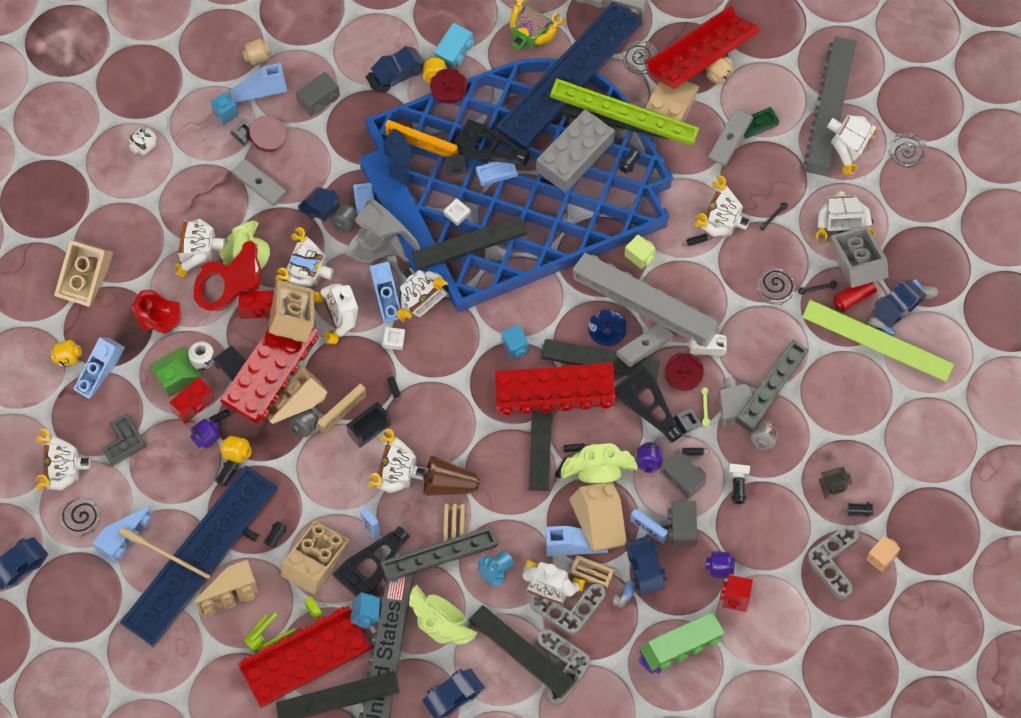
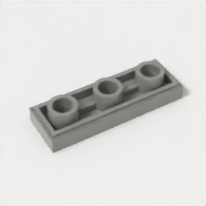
[708,109,753,167]
[231,159,287,206]
[617,324,674,367]

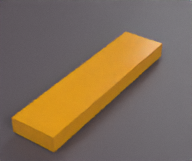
[385,120,458,157]

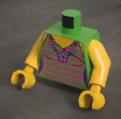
[510,0,565,50]

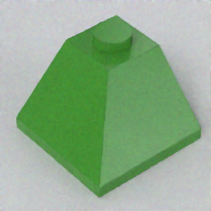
[149,346,203,397]

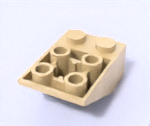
[281,521,350,595]
[195,560,259,616]

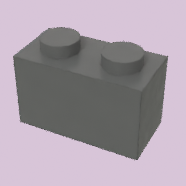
[295,72,340,116]
[660,450,707,499]
[667,501,698,546]

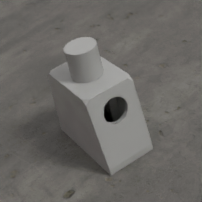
[719,377,753,427]

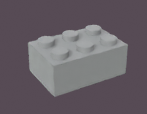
[831,226,889,288]

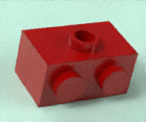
[238,290,274,319]
[169,377,215,424]
[719,575,753,612]

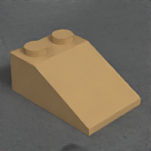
[645,81,700,122]
[54,240,113,307]
[269,280,314,343]
[267,366,328,424]
[569,482,627,552]

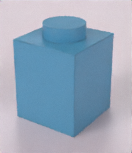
[210,92,239,125]
[501,325,529,359]
[351,592,380,628]

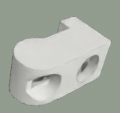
[690,334,727,356]

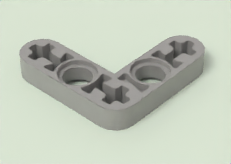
[807,525,859,600]
[530,584,605,636]
[538,629,590,706]

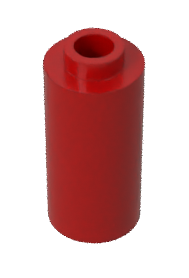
[833,282,877,312]

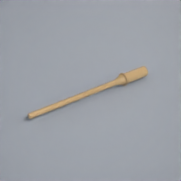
[118,527,211,579]

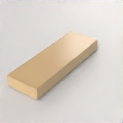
[317,383,366,434]

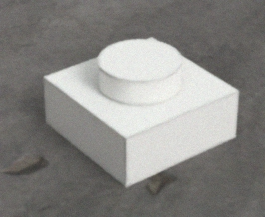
[443,198,471,226]
[383,327,405,350]
[728,464,750,478]

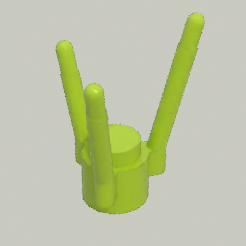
[243,612,296,652]

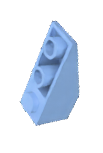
[230,63,287,103]
[369,262,400,323]
[73,337,125,399]
[93,507,152,563]
[545,526,608,557]

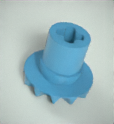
[477,551,514,586]

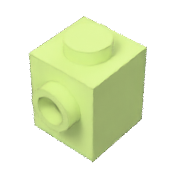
[625,235,655,269]

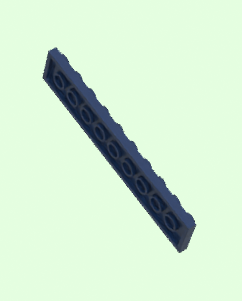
[496,2,642,150]
[120,465,278,647]

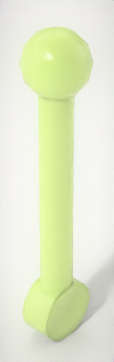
[701,387,710,427]

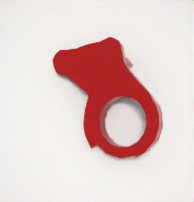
[193,240,261,311]

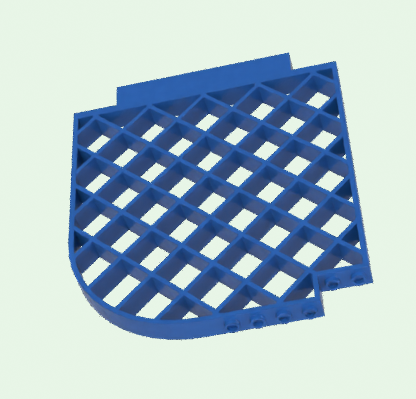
[359,58,673,313]

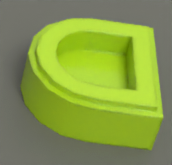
[304,596,323,620]

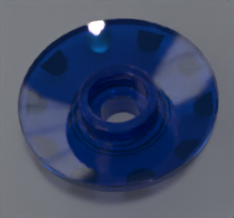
[588,310,627,346]

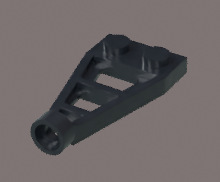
[454,119,530,166]
[615,365,683,443]
[332,526,410,597]

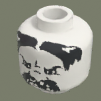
[128,127,157,156]
[188,341,215,370]

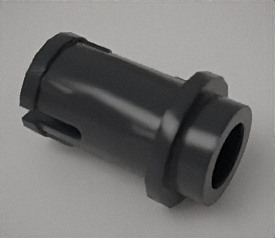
[619,149,640,174]
[215,460,238,487]
[731,477,747,504]
[848,502,873,518]
[264,521,287,549]

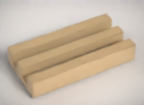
[443,504,465,541]
[569,555,615,590]

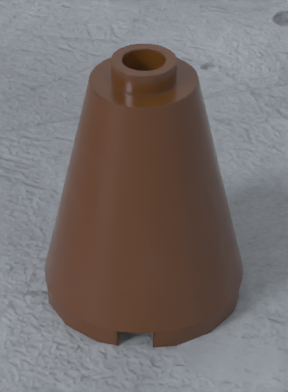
[423,456,480,496]

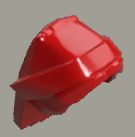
[132,290,181,335]

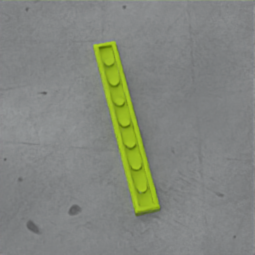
[550,78,699,147]
[802,300,955,382]

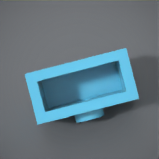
[434,23,474,69]

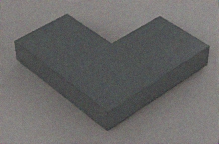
[102,413,147,466]

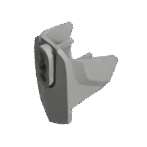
[345,199,420,263]

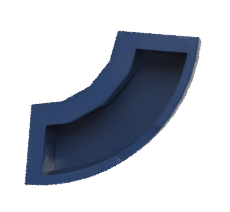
[370,46,425,86]
[383,129,412,186]
[298,187,340,222]
[872,280,927,327]
[625,536,667,595]
[0,537,48,590]
[422,668,485,718]

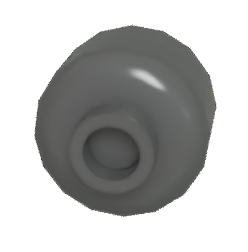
[330,204,358,233]
[289,409,318,437]

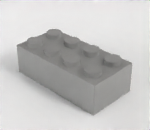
[536,109,615,193]

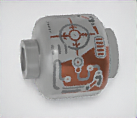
[751,420,779,450]

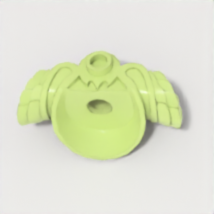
[219,220,270,269]
[561,443,637,483]
[409,585,478,645]

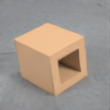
[866,536,900,572]

